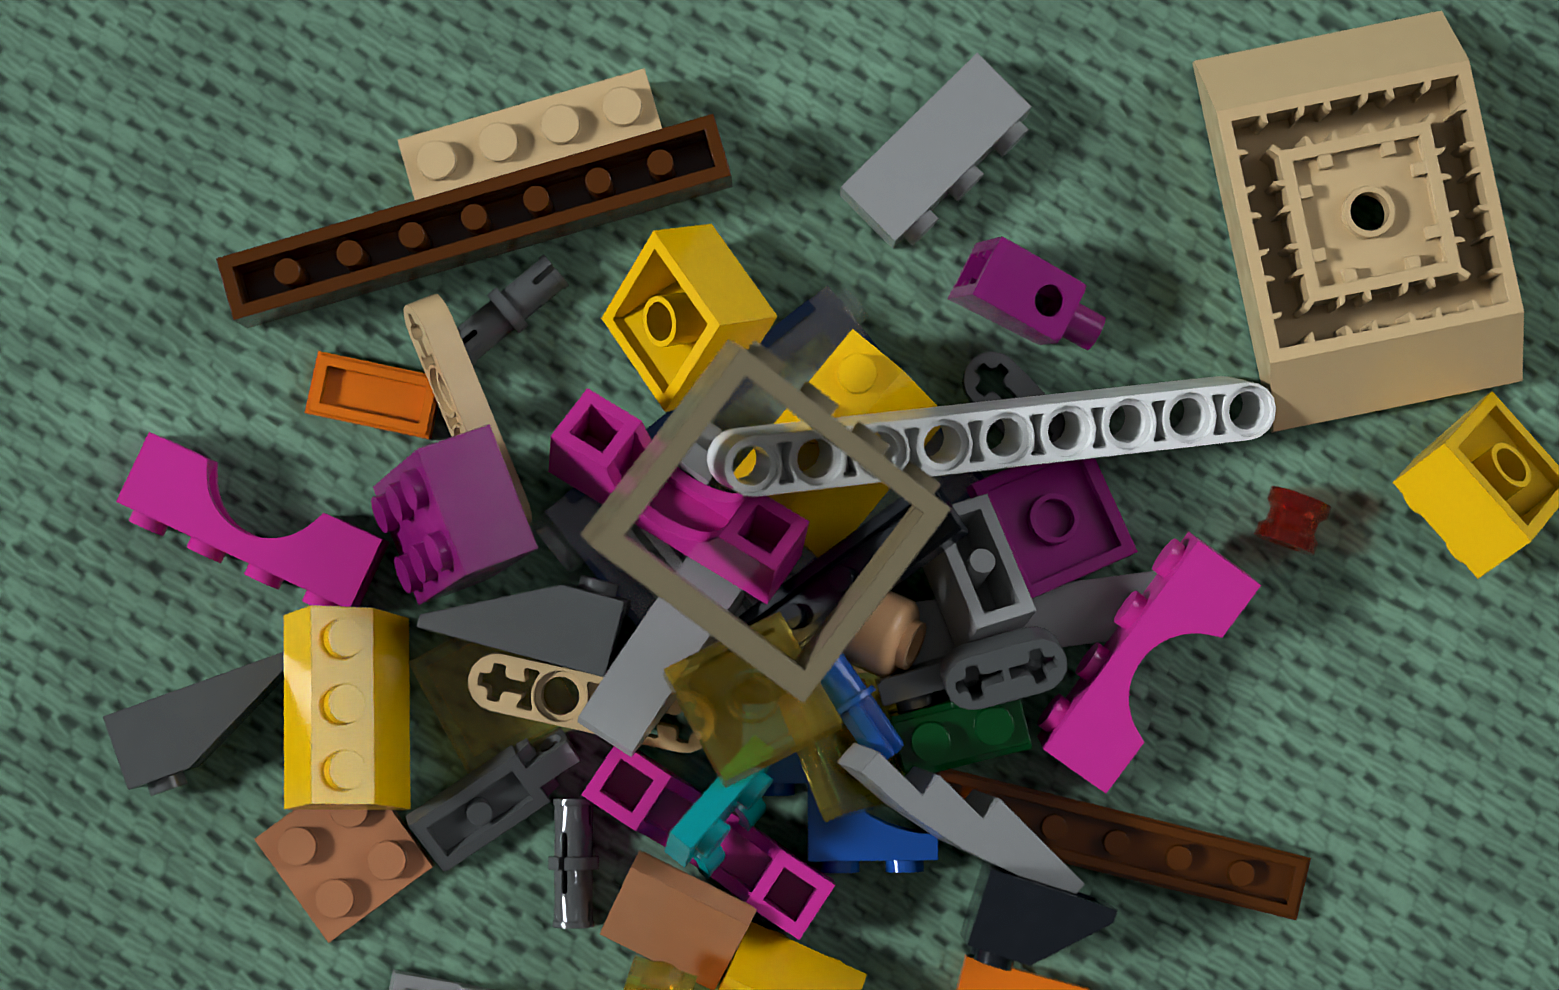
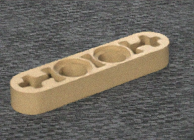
[404,294,532,524]
[468,652,717,753]

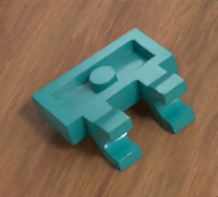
[664,736,775,879]

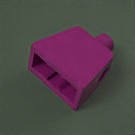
[948,236,1106,351]

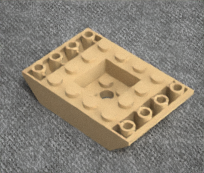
[1193,11,1524,433]

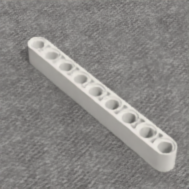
[707,376,1276,496]

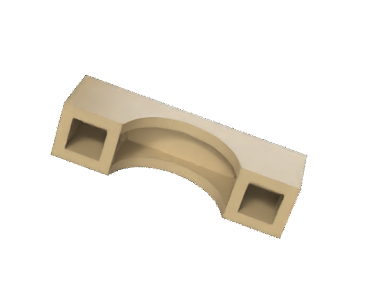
[398,68,662,200]

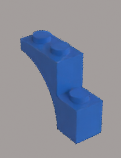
[742,704,938,873]

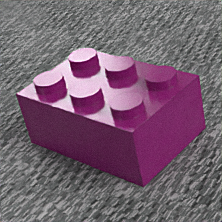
[371,424,538,605]

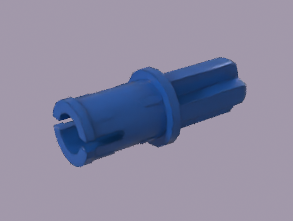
[818,652,903,760]

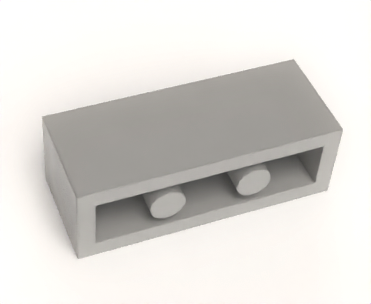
[840,53,1032,249]

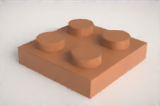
[254,809,435,943]

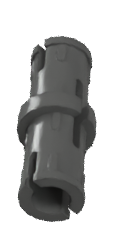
[457,254,569,365]
[548,798,599,929]

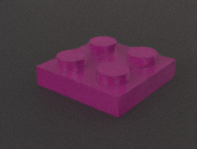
[966,458,1138,599]

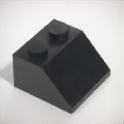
[960,861,1118,972]

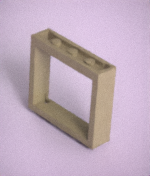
[580,339,951,703]

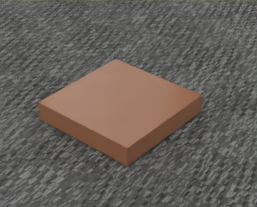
[600,850,757,990]

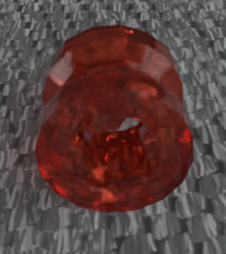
[1253,486,1332,556]

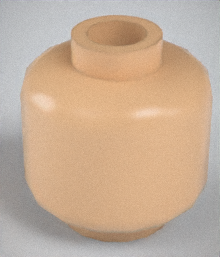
[843,591,927,677]

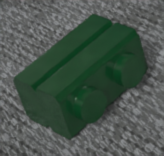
[887,695,1032,776]

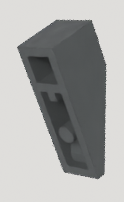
[417,575,632,677]
[103,652,284,796]

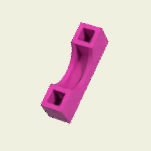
[548,388,810,604]
[116,432,390,607]
[1037,531,1261,793]
[581,746,835,940]

